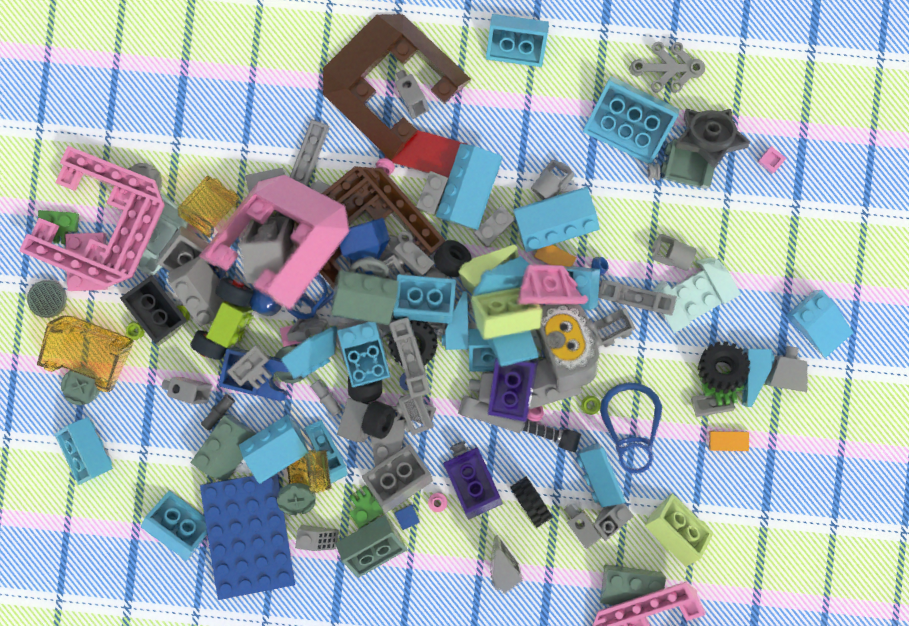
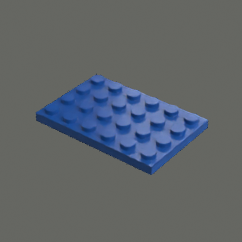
[200,473,295,600]

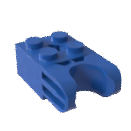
[218,347,289,401]

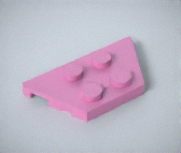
[518,265,588,304]

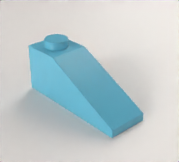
[442,291,469,350]
[742,348,774,407]
[304,420,348,484]

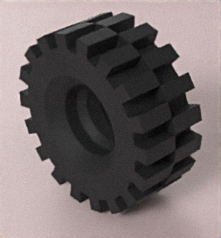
[388,320,438,366]
[698,341,750,393]
[510,476,553,528]

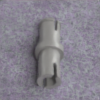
[310,379,343,417]

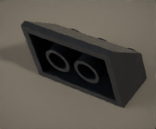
[120,275,187,346]

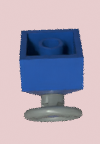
[339,218,390,279]

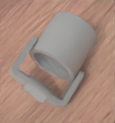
[531,160,575,200]
[652,234,696,271]

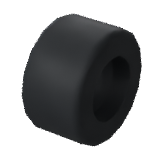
[434,240,472,277]
[348,376,382,403]
[362,401,395,439]

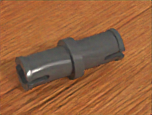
[201,394,235,431]

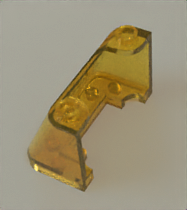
[37,315,134,392]

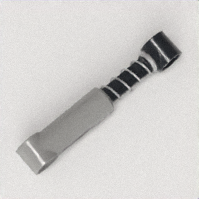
[458,395,582,453]

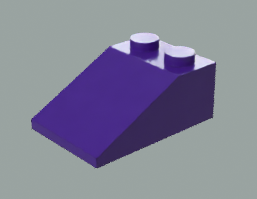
[488,358,538,422]
[443,447,503,520]

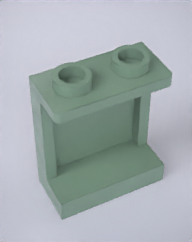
[660,139,715,189]

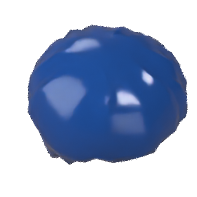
[249,287,282,317]

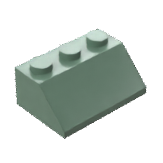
[331,270,398,325]
[190,413,257,481]
[336,515,408,578]
[600,564,666,605]

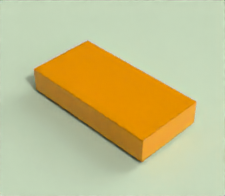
[534,245,577,267]
[709,431,749,451]

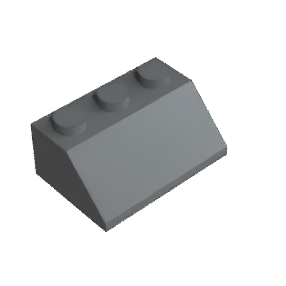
[168,256,226,327]
[529,358,582,409]
[361,444,433,514]
[490,535,523,594]

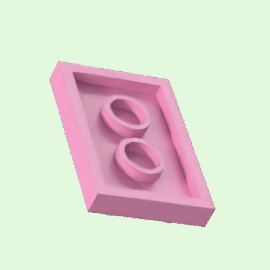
[65,233,108,291]

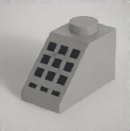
[295,525,339,551]

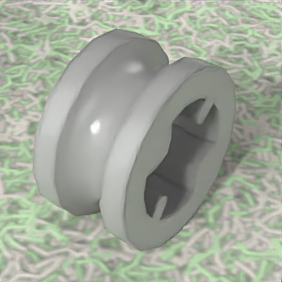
[647,163,660,181]

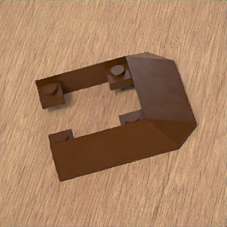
[323,14,471,161]
[293,166,445,290]

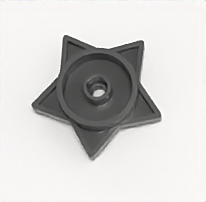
[675,109,750,168]

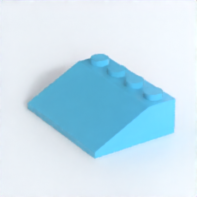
[583,75,679,164]

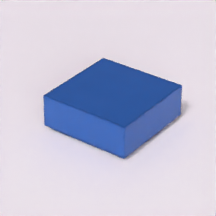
[395,504,420,530]

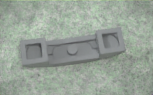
[598,279,677,316]
[390,317,430,399]

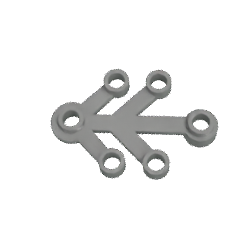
[629,41,705,93]

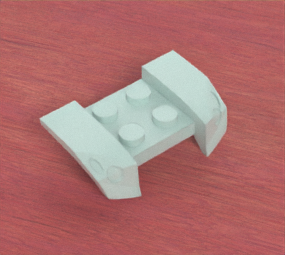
[137,194,190,276]
[653,257,741,333]

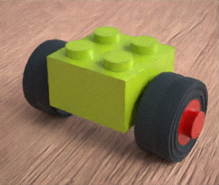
[190,277,254,360]

